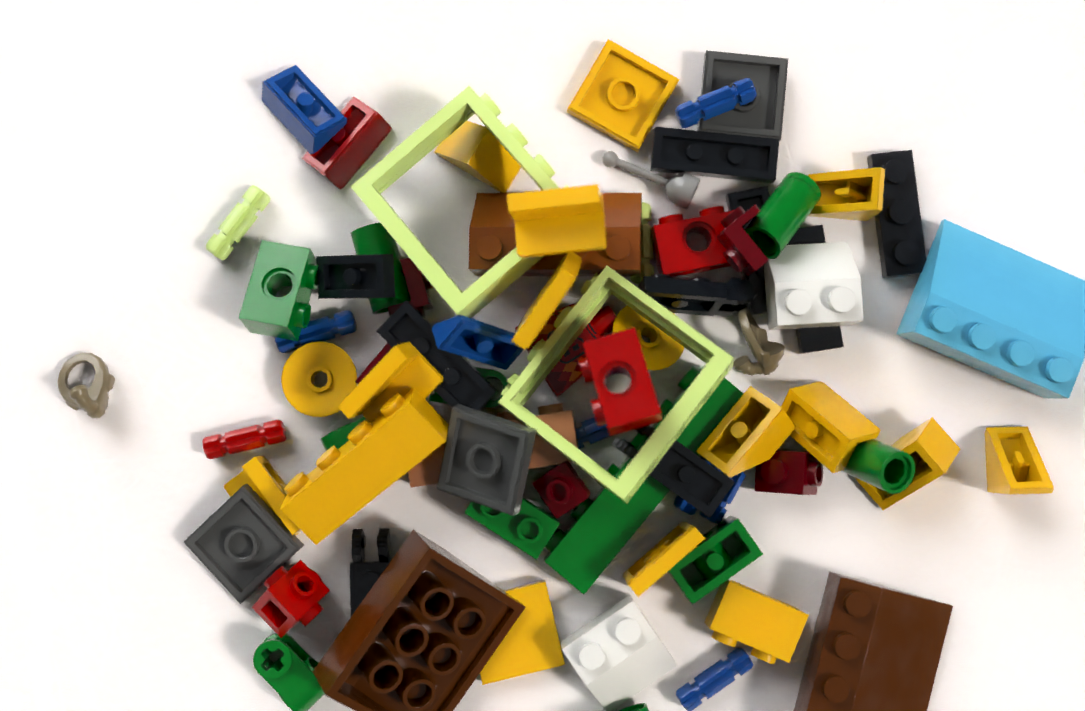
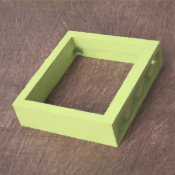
[350,86,569,318]
[498,265,734,504]

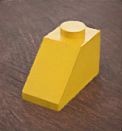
[696,386,796,478]
[855,417,960,510]

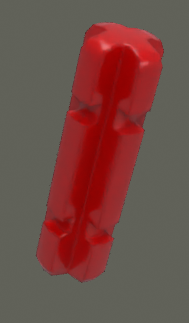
[202,420,286,459]

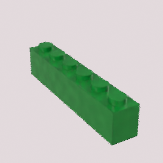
[544,365,744,595]

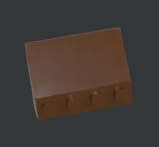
[313,529,526,711]
[794,571,953,711]

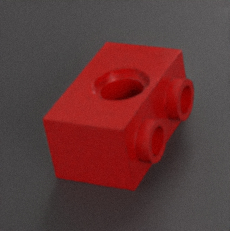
[651,206,734,278]
[578,327,662,436]

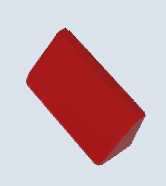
[301,96,392,189]

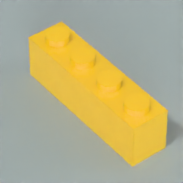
[280,388,449,545]

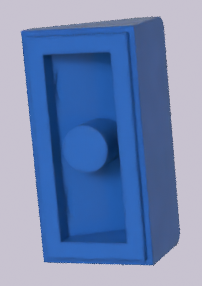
[262,65,348,155]
[432,315,524,370]

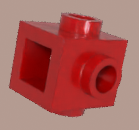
[251,560,330,638]

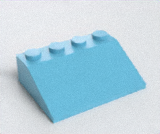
[896,219,1085,399]

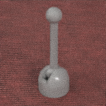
[602,151,700,209]

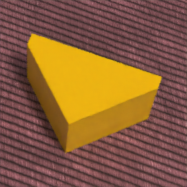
[434,121,522,193]
[808,167,885,221]
[985,427,1054,494]

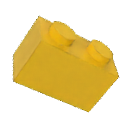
[704,579,809,665]

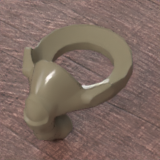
[733,308,785,376]
[57,353,115,419]

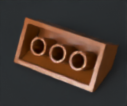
[469,193,642,277]

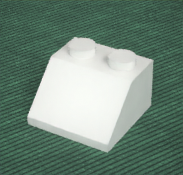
[764,242,864,330]
[561,594,678,711]

